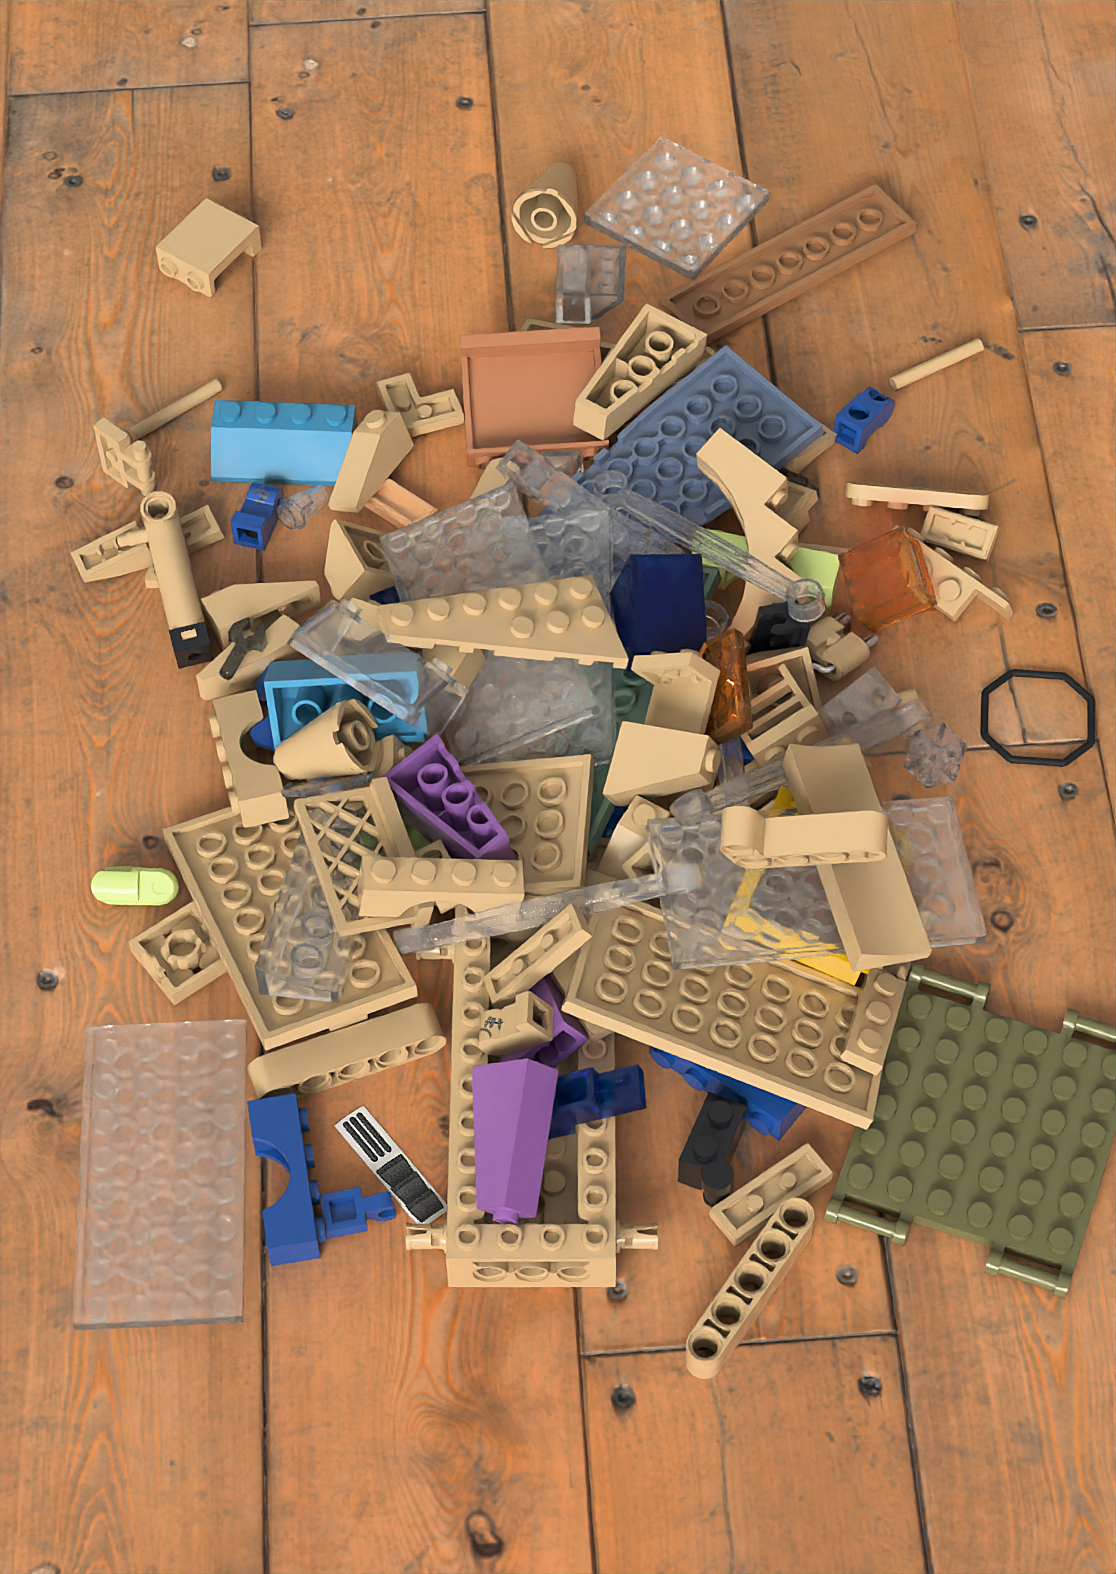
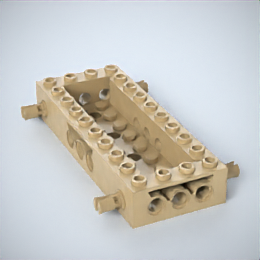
[406,895,658,1287]

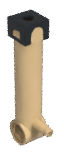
[117,491,214,669]

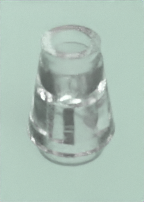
[277,485,330,530]

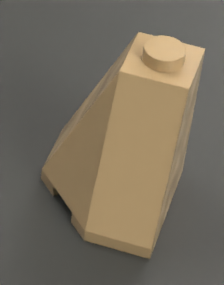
[602,721,721,806]

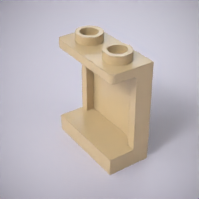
[155,198,262,297]

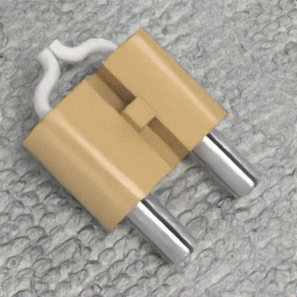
[805,612,879,681]

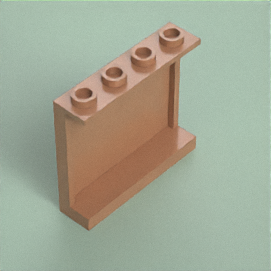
[459,327,609,470]

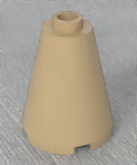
[512,162,578,248]
[273,699,383,780]

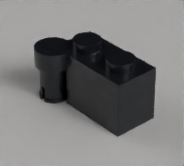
[678,1092,747,1207]

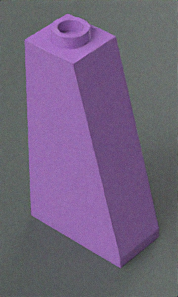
[472,1059,559,1224]

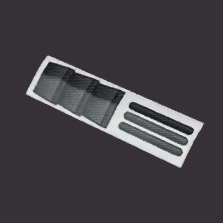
[334,1106,447,1224]

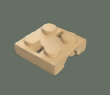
[129,901,227,1005]

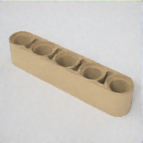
[247,1003,446,1099]
[685,1197,815,1379]

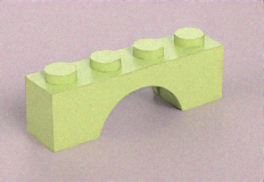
[689,528,842,611]

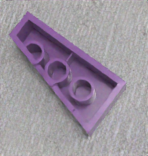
[382,733,515,860]

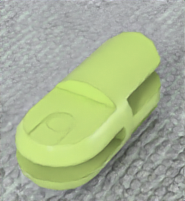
[91,866,179,905]

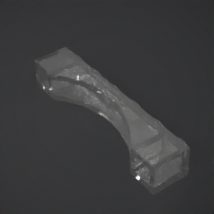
[496,439,693,594]

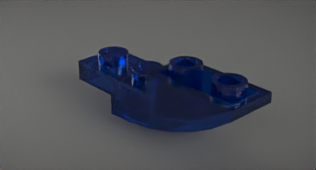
[548,1064,647,1140]

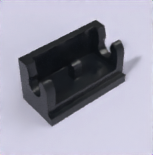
[747,600,810,655]

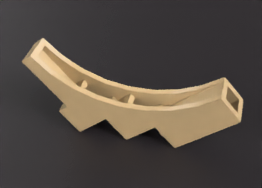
[696,427,810,668]

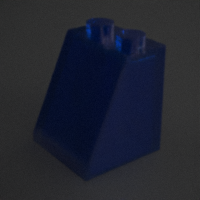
[609,554,707,672]

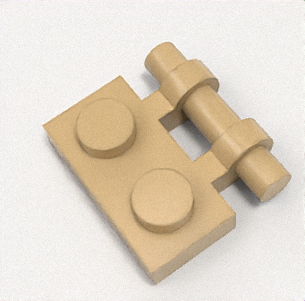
[93,417,157,496]

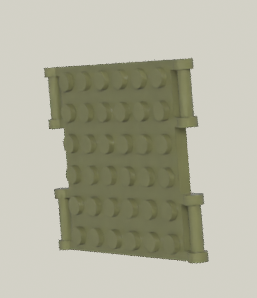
[824,961,1116,1299]

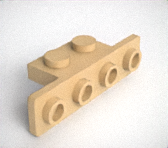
[892,525,1013,621]

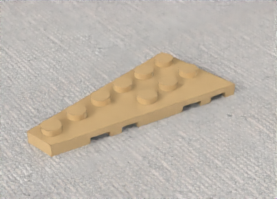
[376,574,629,669]

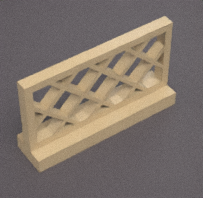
[294,776,434,937]

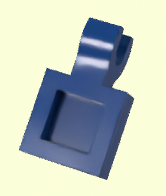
[320,1187,396,1239]

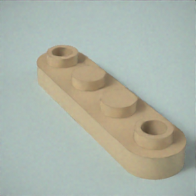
[845,481,989,516]

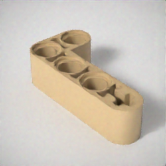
[720,806,888,869]

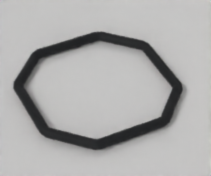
[980,669,1095,767]

